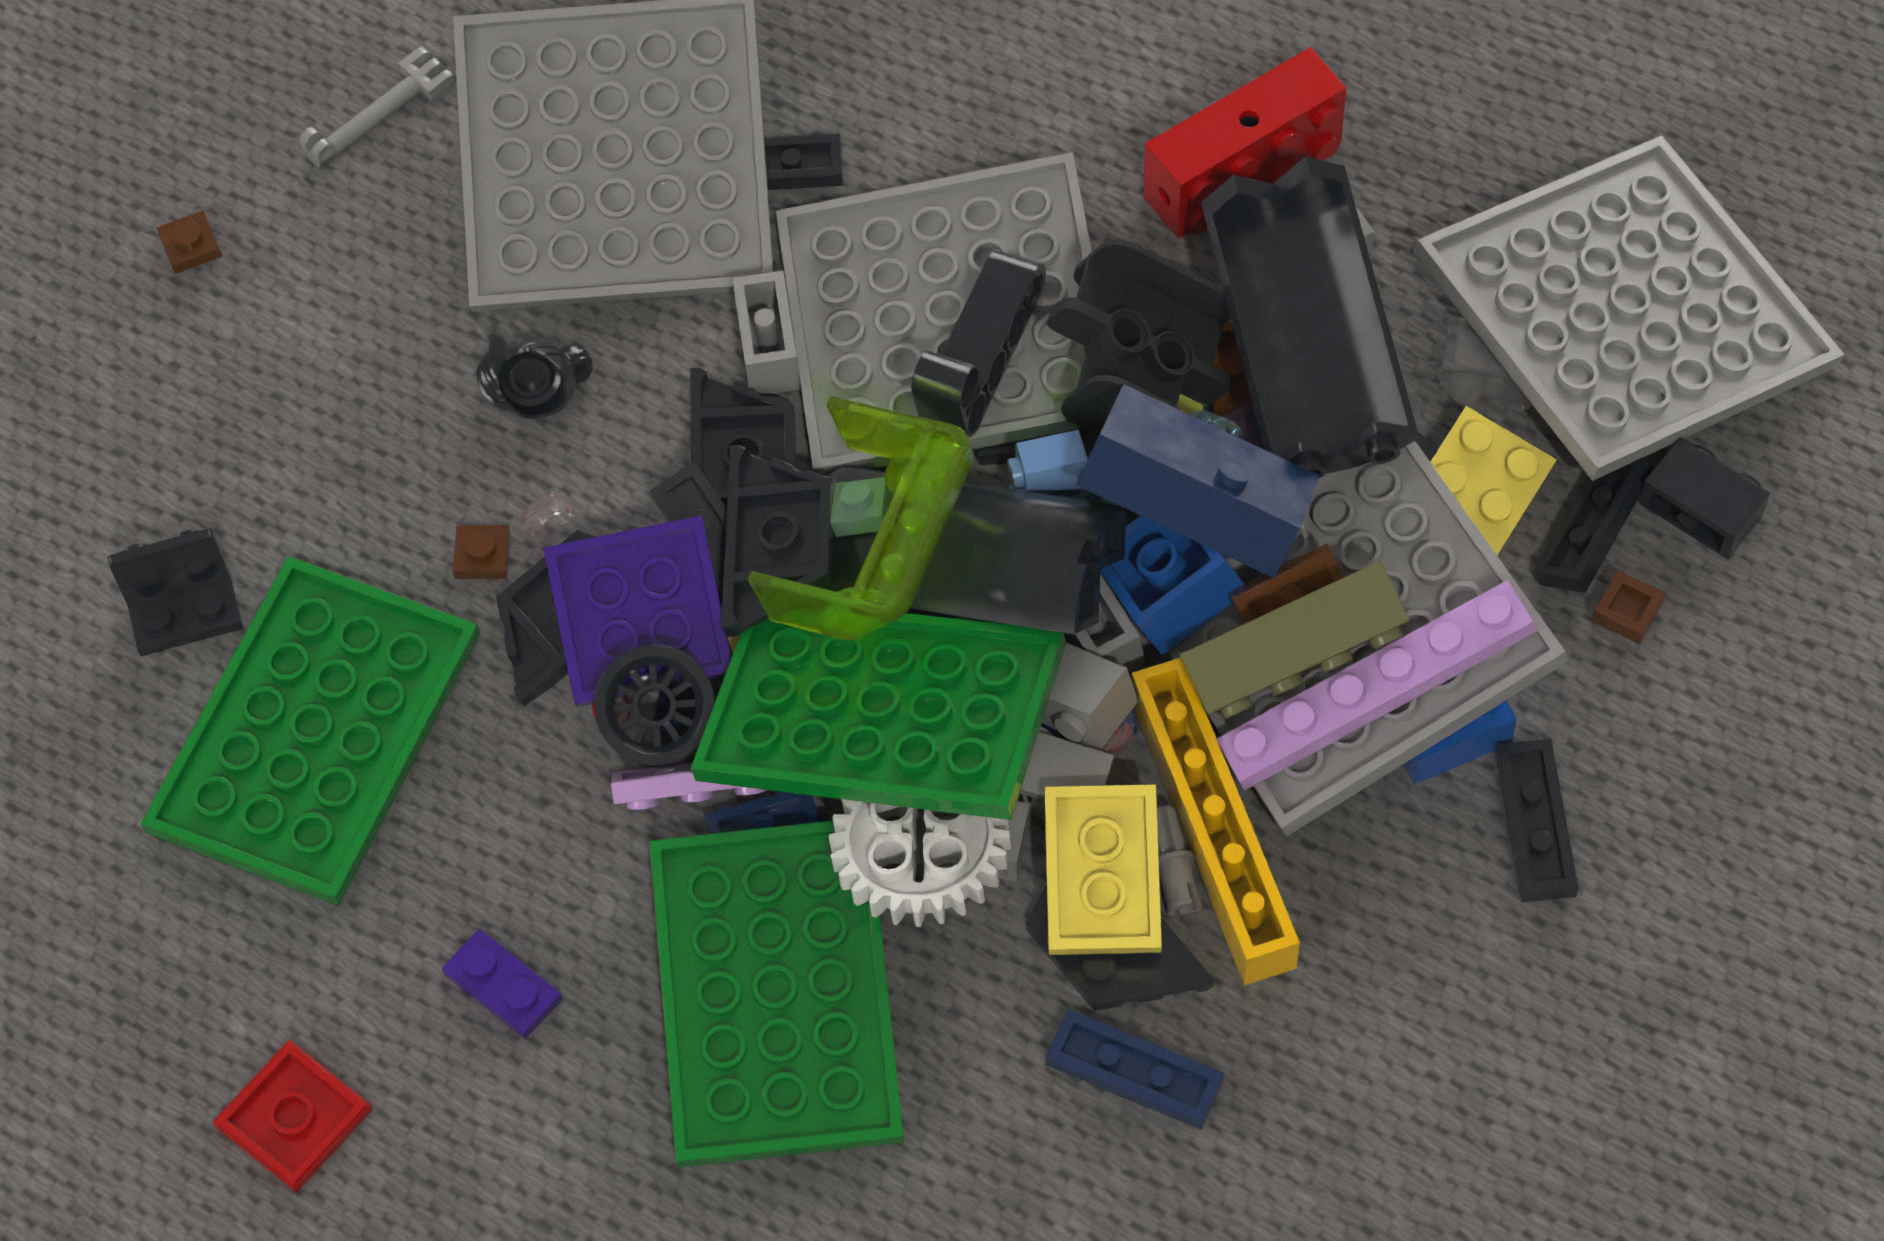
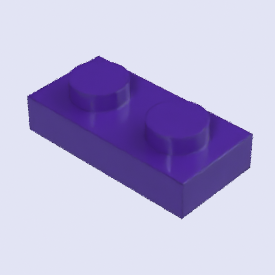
[442,929,563,1040]

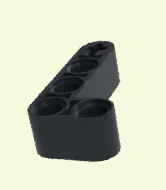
[911,250,1046,437]

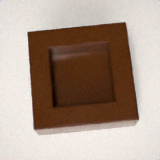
[156,210,222,274]
[453,525,511,579]
[1592,570,1666,645]

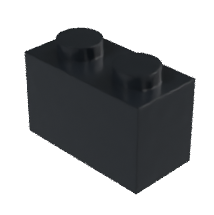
[1639,437,1770,560]

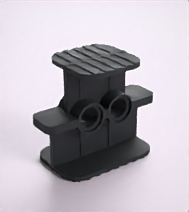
[1047,239,1231,437]

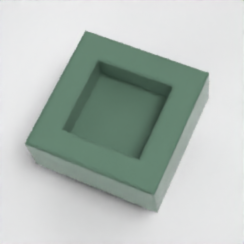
[830,477,892,537]

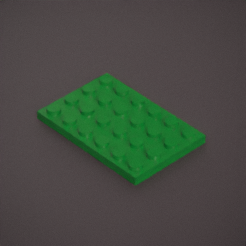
[141,556,480,906]
[691,602,1066,820]
[650,821,904,1168]

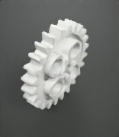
[829,799,1011,927]

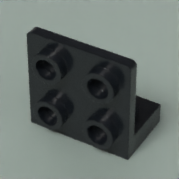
[107,528,244,657]

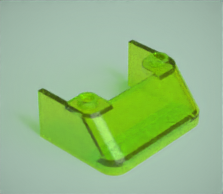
[748,396,974,640]

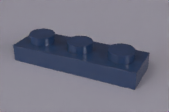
[1046,1009,1225,1130]

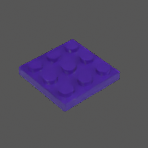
[544,515,731,707]

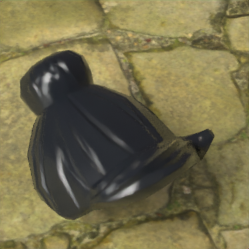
[476,333,593,419]

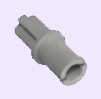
[1157,805,1202,916]

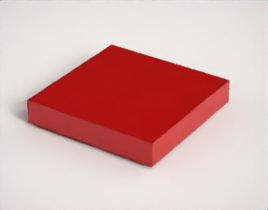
[212,1040,373,1194]

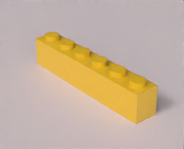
[1131,658,1300,986]

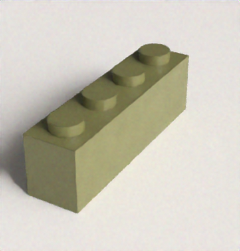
[1180,560,1410,720]

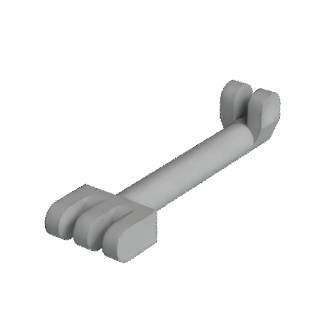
[299,47,457,168]

